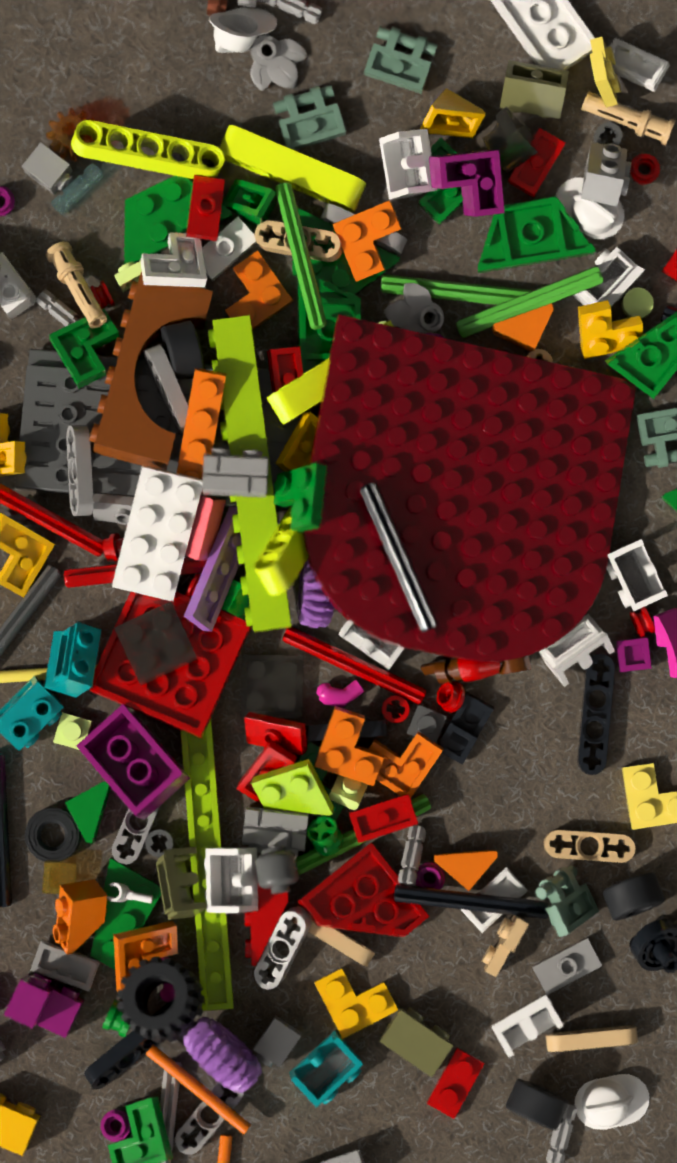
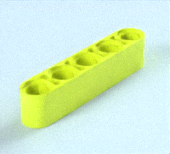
[71,120,225,179]
[219,125,366,213]
[266,320,394,424]
[254,505,308,595]

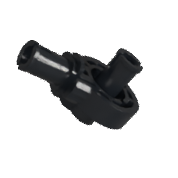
[629,919,677,973]

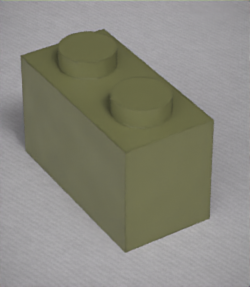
[500,60,569,119]
[379,1007,453,1077]

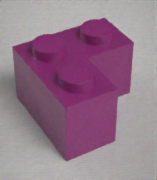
[429,150,505,217]
[4,972,85,1038]

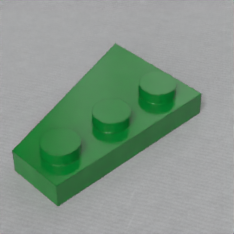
[605,312,677,399]
[90,858,161,970]

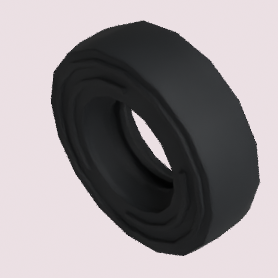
[25,807,81,863]

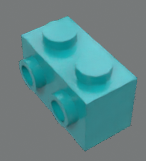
[0,676,64,751]

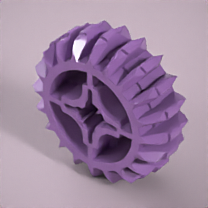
[297,558,335,628]
[183,1017,262,1093]

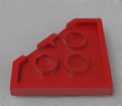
[298,842,430,937]

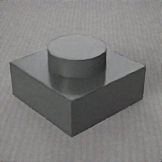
[407,705,447,743]

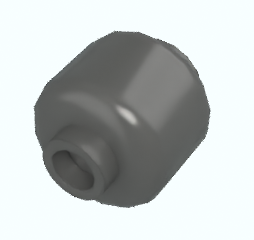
[255,846,299,894]

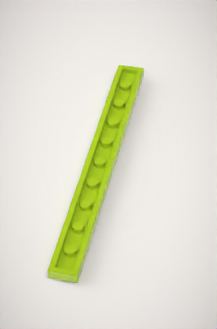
[181,717,234,1011]

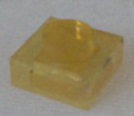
[42,861,77,894]

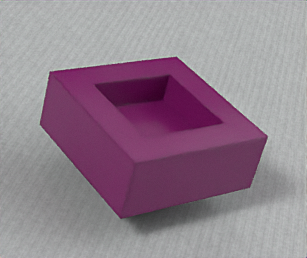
[616,638,652,672]

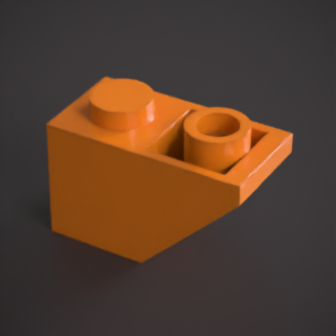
[53,879,107,955]

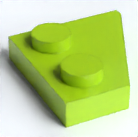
[251,759,335,816]

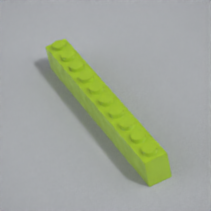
[208,315,292,633]

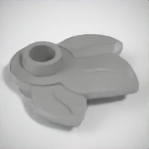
[250,35,307,91]
[384,283,444,334]

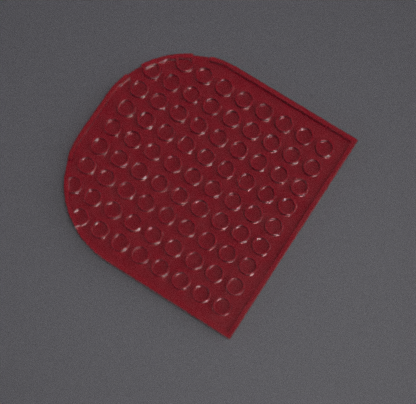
[303,315,636,662]

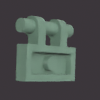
[364,26,438,94]
[273,85,346,150]
[636,408,677,468]
[536,866,599,937]

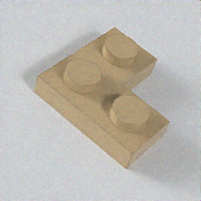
[482,915,529,977]

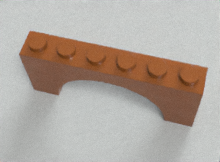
[89,272,213,470]

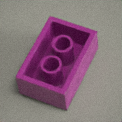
[76,704,190,820]

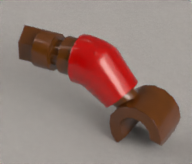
[420,655,532,684]

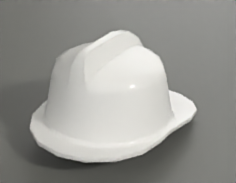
[209,7,277,53]
[555,177,624,240]
[575,1074,649,1130]

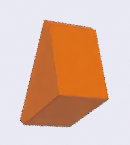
[492,303,554,352]
[433,850,498,891]

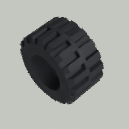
[117,957,204,1043]

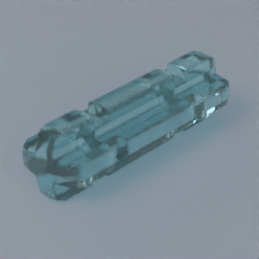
[51,164,104,215]

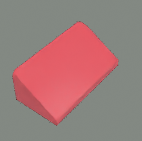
[185,495,226,561]

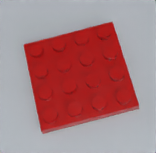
[88,592,252,739]

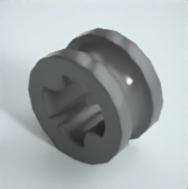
[594,122,622,146]
[145,829,174,857]

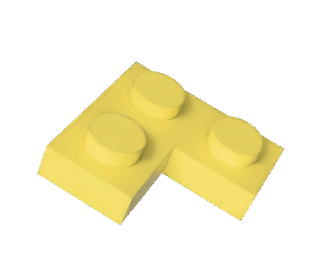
[590,37,621,108]
[622,763,677,830]

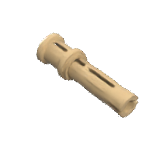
[581,91,676,146]
[46,241,107,328]

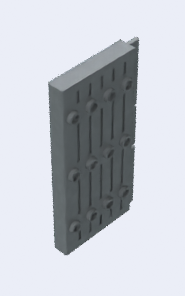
[15,349,303,513]

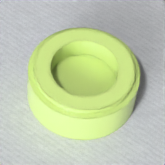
[622,288,654,319]

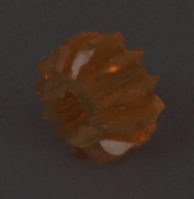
[46,107,95,161]

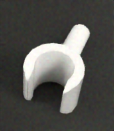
[107,883,153,904]

